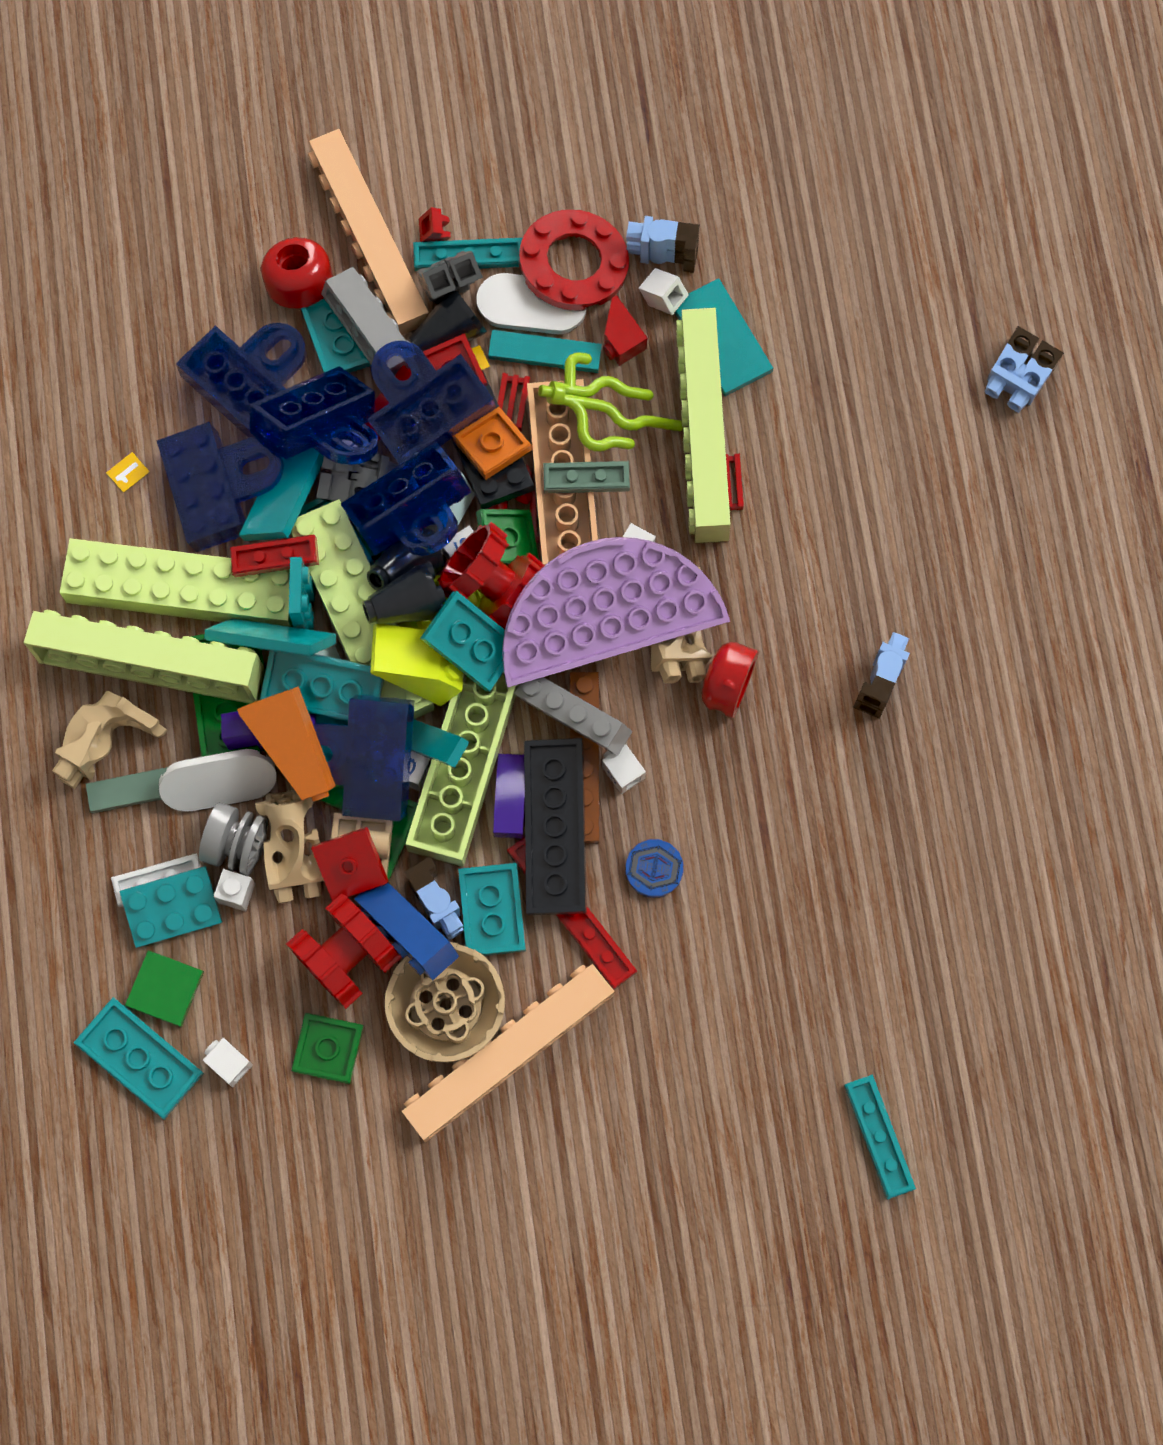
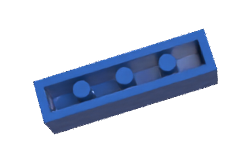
[355,883,459,981]

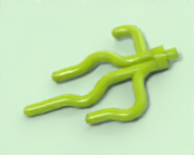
[538,352,685,452]

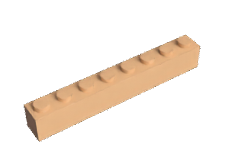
[307,129,429,335]
[402,963,615,1143]

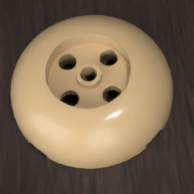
[385,942,505,1063]

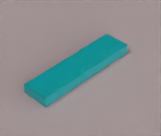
[413,237,523,272]
[488,330,602,373]
[397,719,469,768]
[843,1074,916,1200]

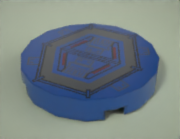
[625,839,683,898]

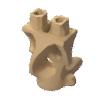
[651,567,712,683]
[52,691,167,789]
[255,790,324,903]

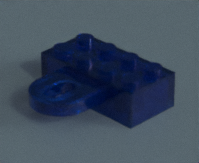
[176,323,306,448]
[367,341,496,472]
[250,366,378,465]
[156,422,284,552]
[341,441,472,556]
[313,695,415,821]

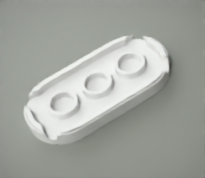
[477,273,587,334]
[159,749,276,811]

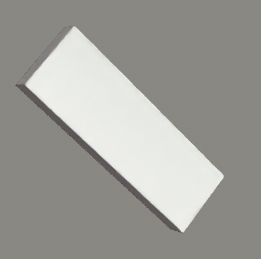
[111,853,201,907]

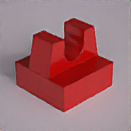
[418,207,451,242]

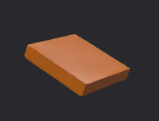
[453,407,532,480]

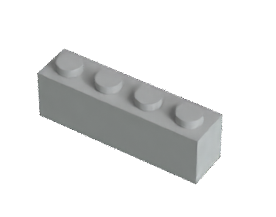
[322,267,416,382]
[514,677,633,756]

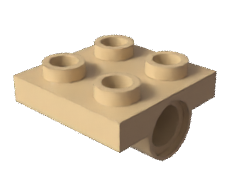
[331,812,393,877]

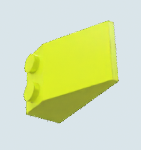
[370,623,463,706]

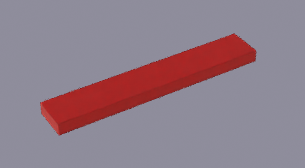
[507,837,637,990]

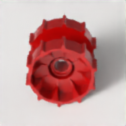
[437,522,545,630]
[286,893,402,1009]

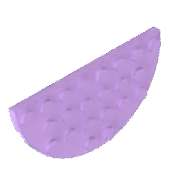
[502,537,730,687]

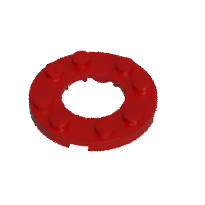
[519,209,629,310]

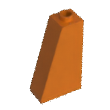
[237,686,336,802]

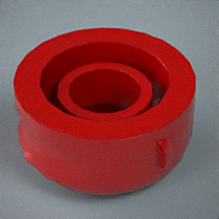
[260,237,333,309]
[701,642,759,719]

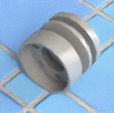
[199,802,268,876]

